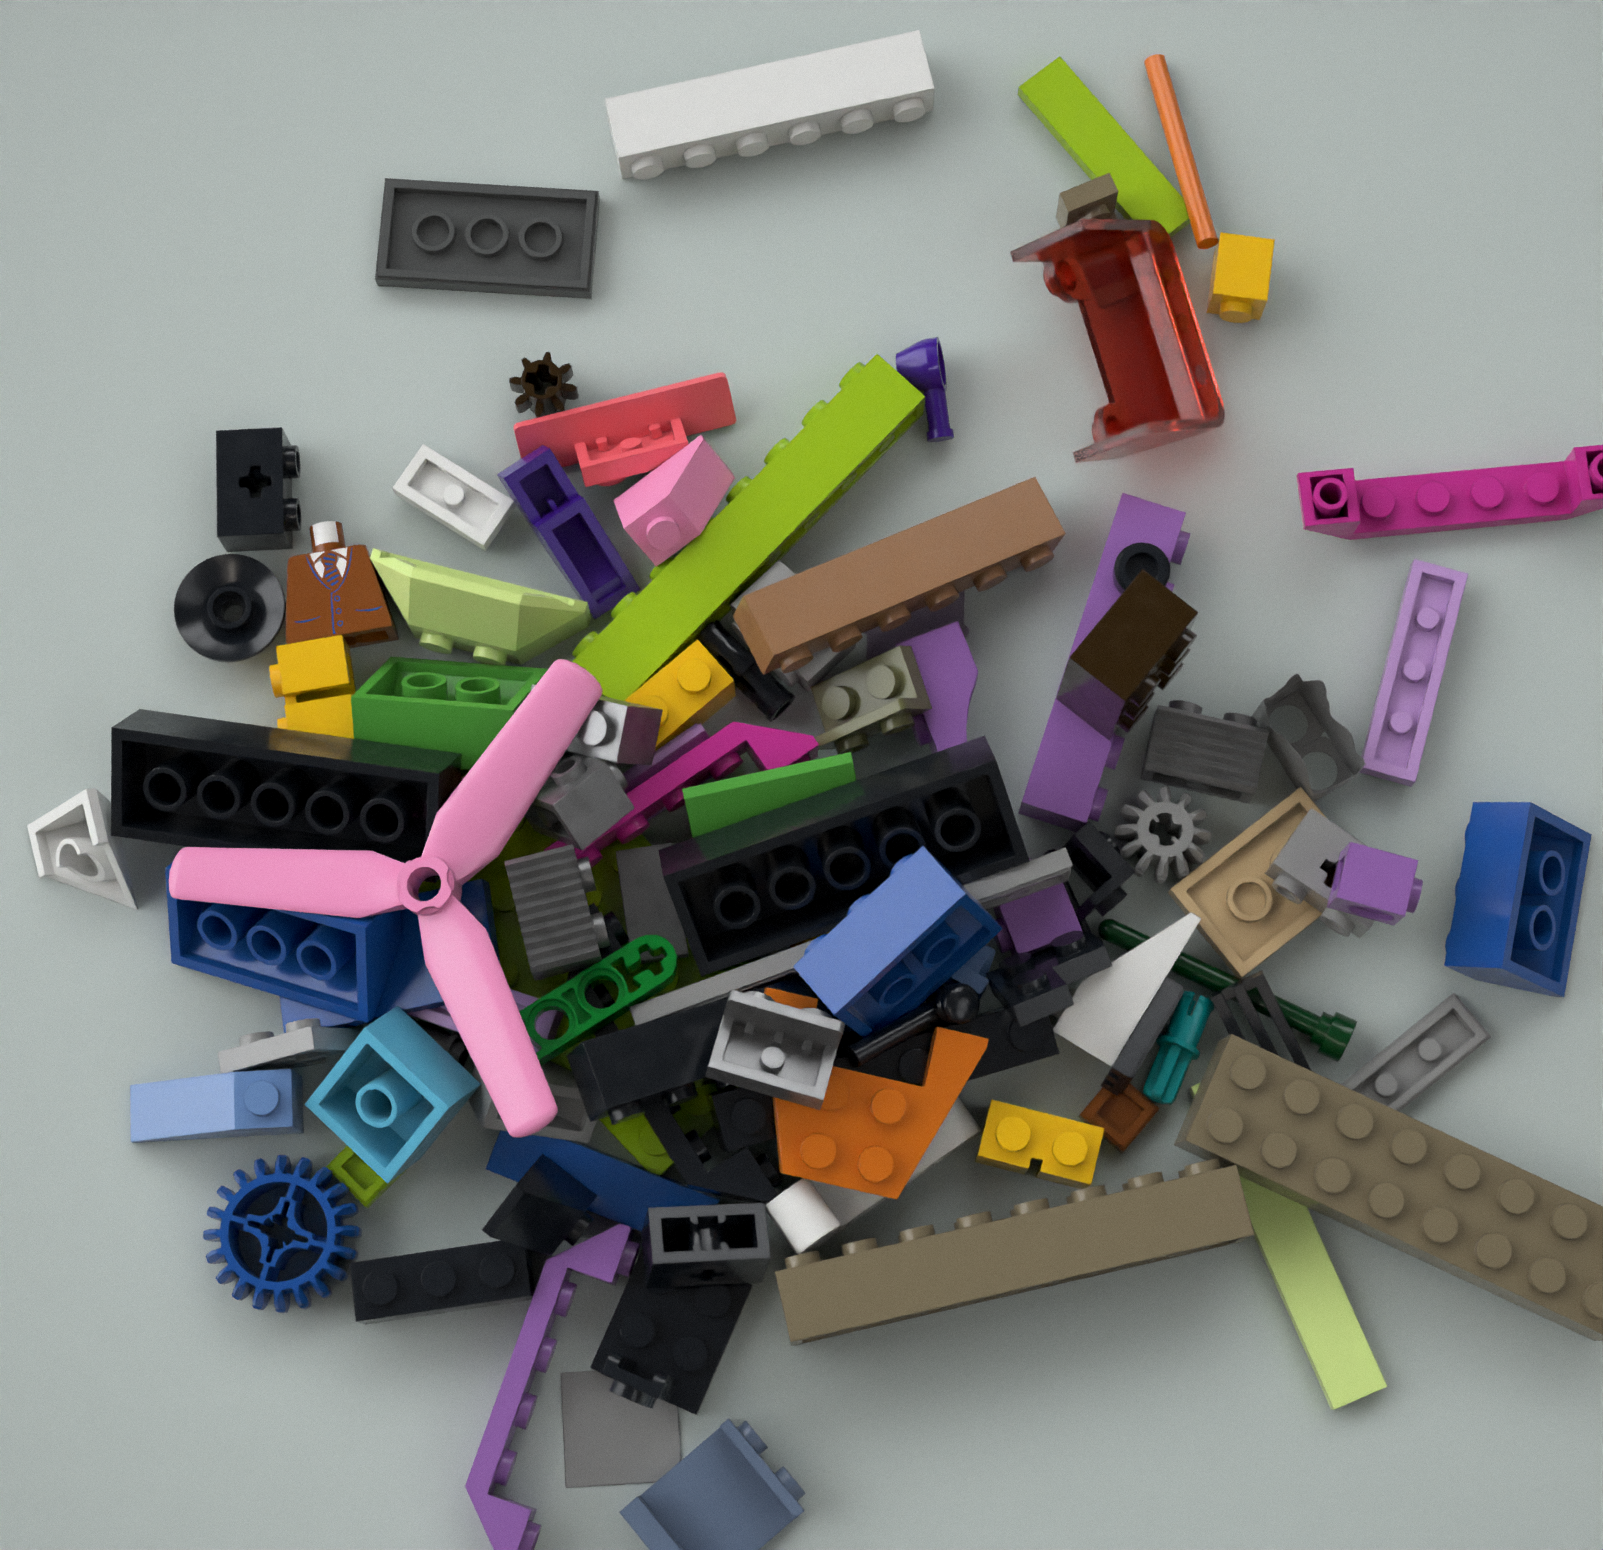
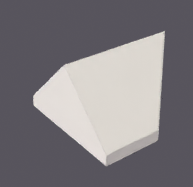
[27,788,138,910]

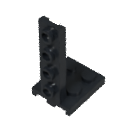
[590,1248,753,1415]

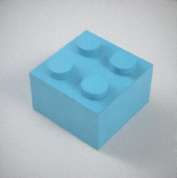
[304,1006,481,1184]

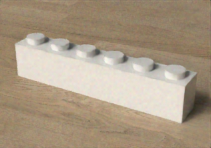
[605,30,935,180]

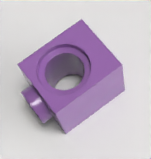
[1327,842,1423,926]

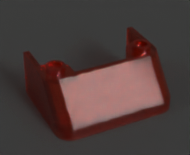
[1010,219,1225,463]

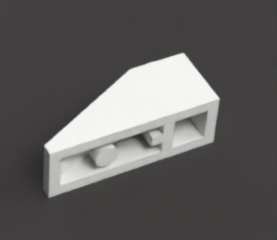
[1051,912,1201,1067]

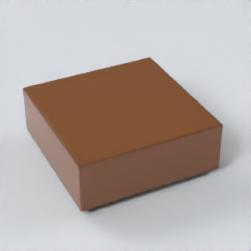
[1078,1084,1160,1154]

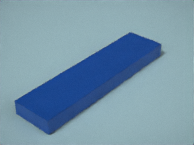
[485,1130,721,1232]

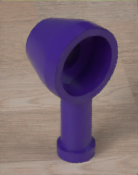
[896,337,954,442]

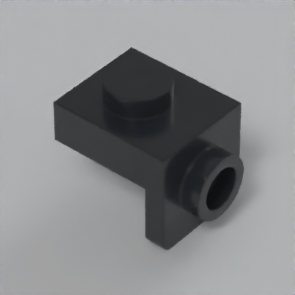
[1061,821,1135,921]

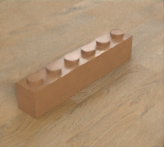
[733,477,1066,675]

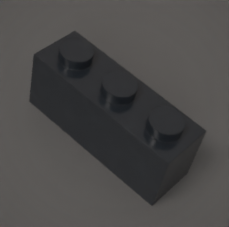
[349,1241,536,1325]

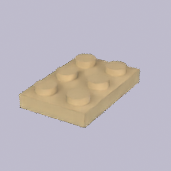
[1168,787,1336,979]

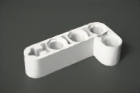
[765,1096,982,1255]

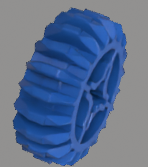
[203,1155,362,1313]

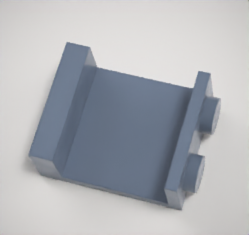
[619,1418,806,1550]

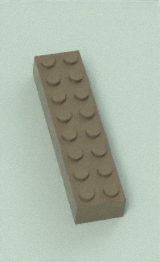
[1174,1034,1603,1341]
[775,1158,1254,1346]

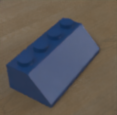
[165,862,402,1023]

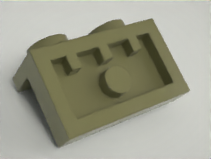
[810,645,932,754]

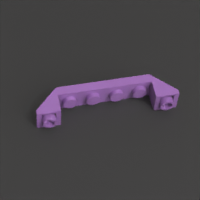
[465,1224,640,1550]

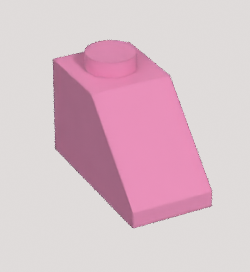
[613,435,735,567]

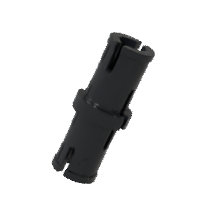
[693,620,795,722]

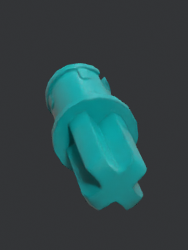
[1143,991,1215,1105]

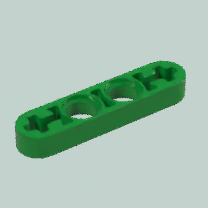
[519,935,677,1066]

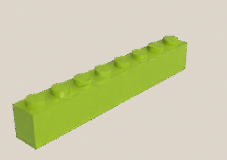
[572,354,925,701]

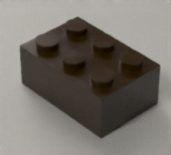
[1056,569,1198,740]

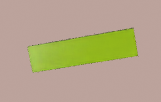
[1017,56,1190,251]

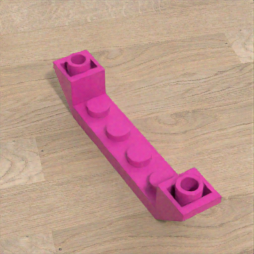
[1296,445,1603,540]
[544,721,819,868]

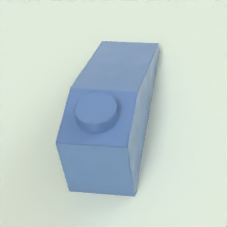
[130,1069,304,1143]

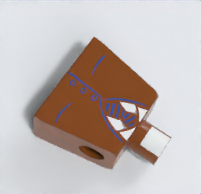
[285,521,399,648]

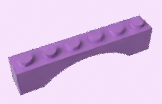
[895,621,1082,955]

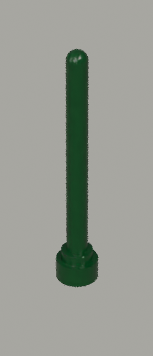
[1098,919,1357,1062]

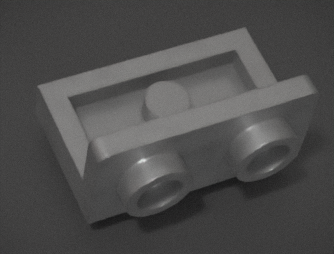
[705,990,845,1110]

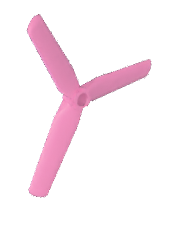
[168,659,603,1138]

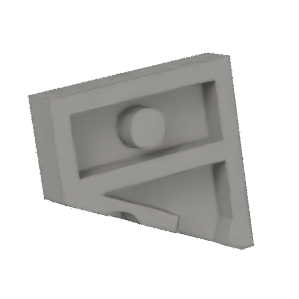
[218,1018,363,1073]

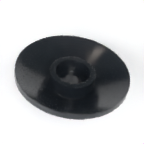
[174,554,286,663]

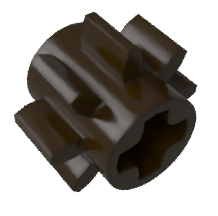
[509,352,579,418]

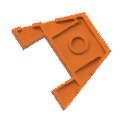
[764,987,989,1199]

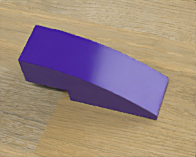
[497,445,641,619]

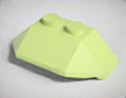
[370,548,591,665]

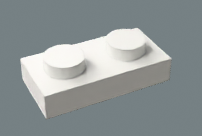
[392,444,516,551]

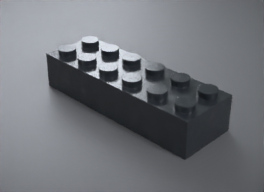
[111,709,462,883]
[658,735,1030,976]

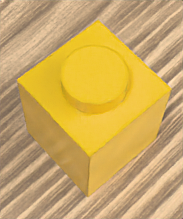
[1206,232,1275,323]

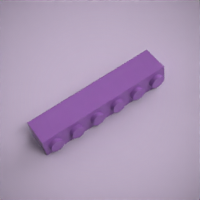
[1018,493,1191,832]

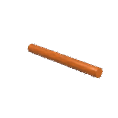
[1144,54,1218,249]

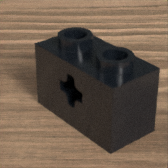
[216,427,302,552]
[641,1202,771,1288]

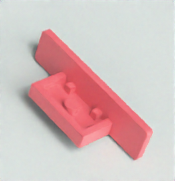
[513,372,736,487]

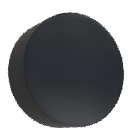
[1113,542,1170,594]

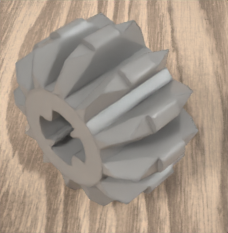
[1114,786,1212,883]

